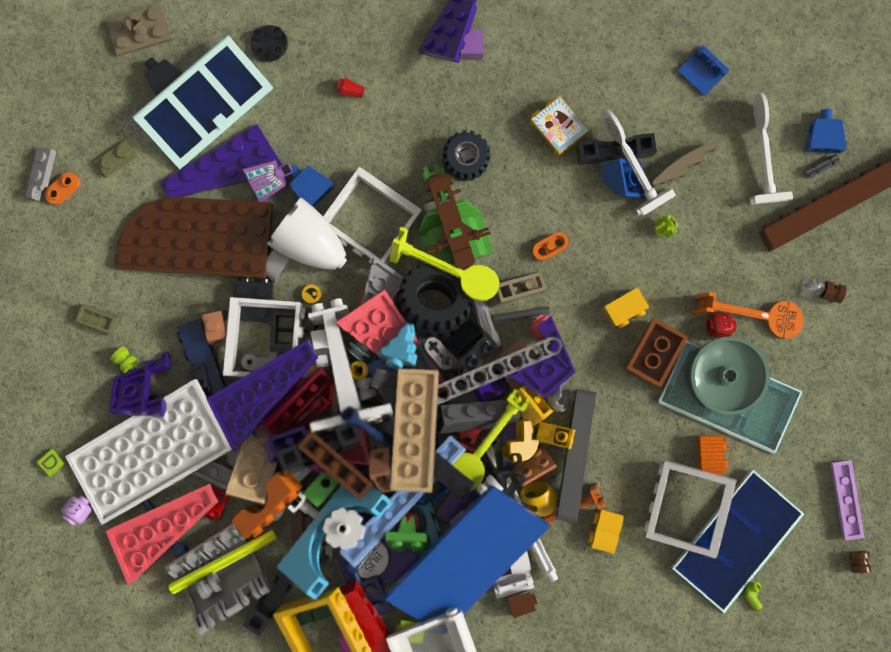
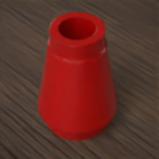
[336,77,365,98]

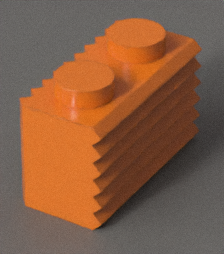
[696,435,728,474]

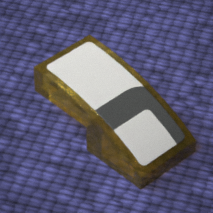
[307,328,333,370]

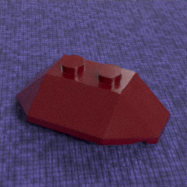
[264,367,334,435]

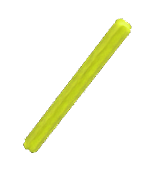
[168,530,277,594]

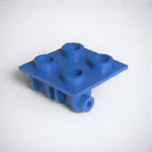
[678,45,730,96]

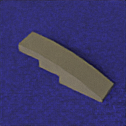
[650,140,720,188]

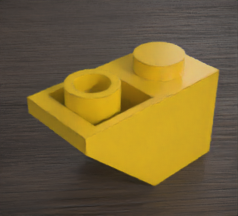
[536,422,575,449]

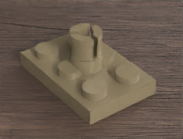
[106,4,172,57]

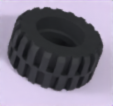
[397,263,473,338]

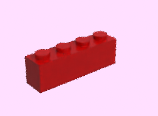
[336,580,391,652]

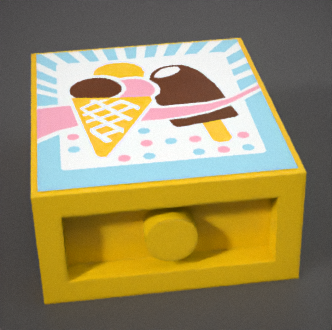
[529,96,589,158]

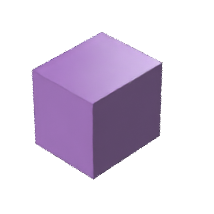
[460,30,483,60]

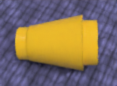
[349,361,368,380]

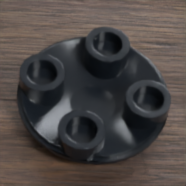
[251,25,288,62]

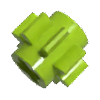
[654,214,678,239]

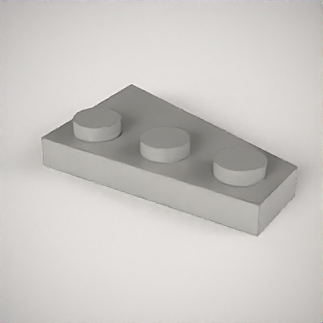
[361,257,403,305]

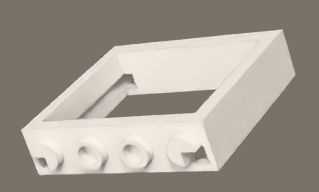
[323,167,422,264]
[223,297,306,378]
[644,460,737,558]

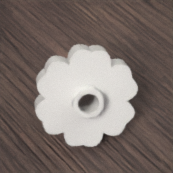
[323,508,365,550]

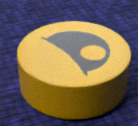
[302,284,321,304]

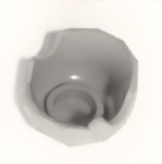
[546,382,569,412]

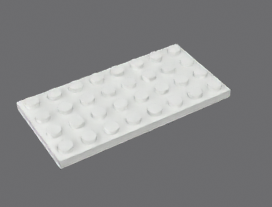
[65,379,232,525]

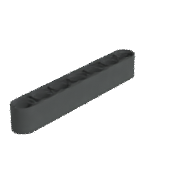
[556,389,596,524]

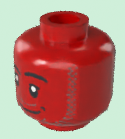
[706,314,737,338]

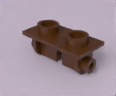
[292,511,312,546]

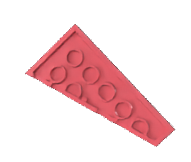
[335,290,447,395]
[106,484,218,585]

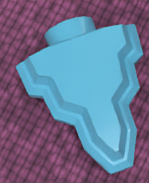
[378,323,417,370]

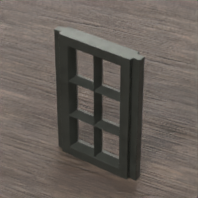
[270,308,340,353]

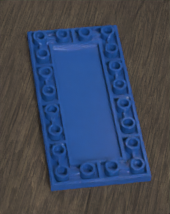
[384,484,550,635]

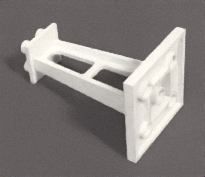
[308,299,395,437]

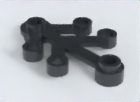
[480,432,525,500]

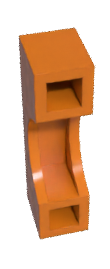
[231,471,302,539]

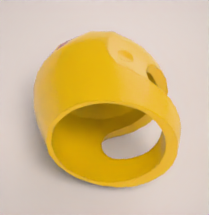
[520,481,558,517]

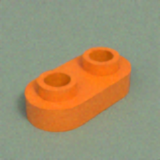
[45,172,80,205]
[532,232,569,261]

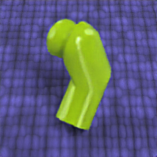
[745,581,763,611]

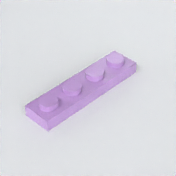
[830,460,865,540]

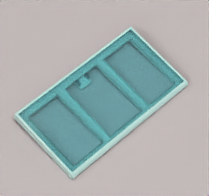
[657,340,803,455]

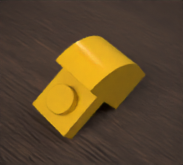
[502,419,538,462]

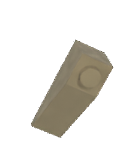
[487,272,547,308]

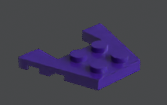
[493,316,575,398]
[109,352,171,417]

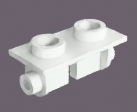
[493,571,534,599]

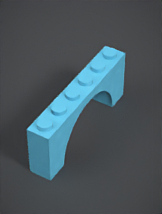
[277,485,392,600]

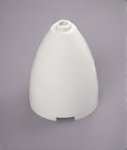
[267,198,347,270]

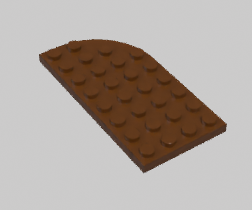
[114,197,274,279]

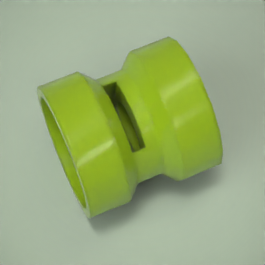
[110,346,138,373]

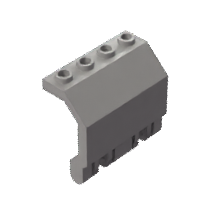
[165,524,271,635]

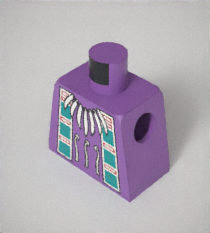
[243,159,293,202]

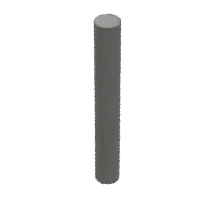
[493,306,550,323]

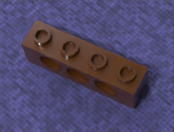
[296,430,373,500]

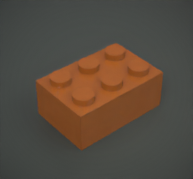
[623,318,688,388]

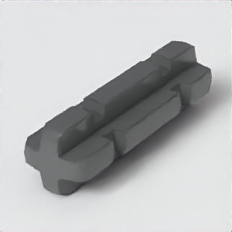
[804,154,840,179]

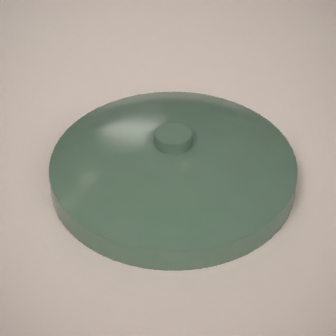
[690,337,770,415]

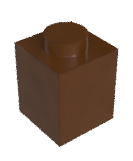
[507,590,538,618]

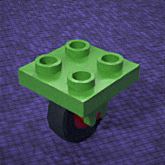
[385,506,430,553]

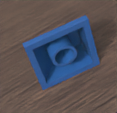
[601,159,646,198]

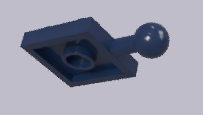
[341,560,392,615]

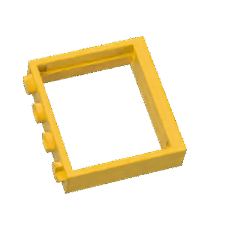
[273,587,371,652]

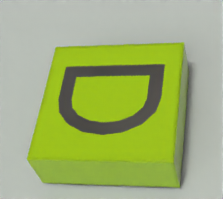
[37,449,66,477]

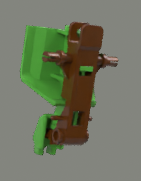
[418,163,494,270]

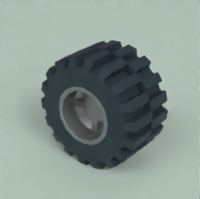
[442,130,491,181]

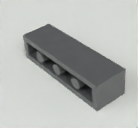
[437,400,520,433]

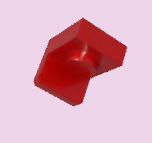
[204,486,231,521]

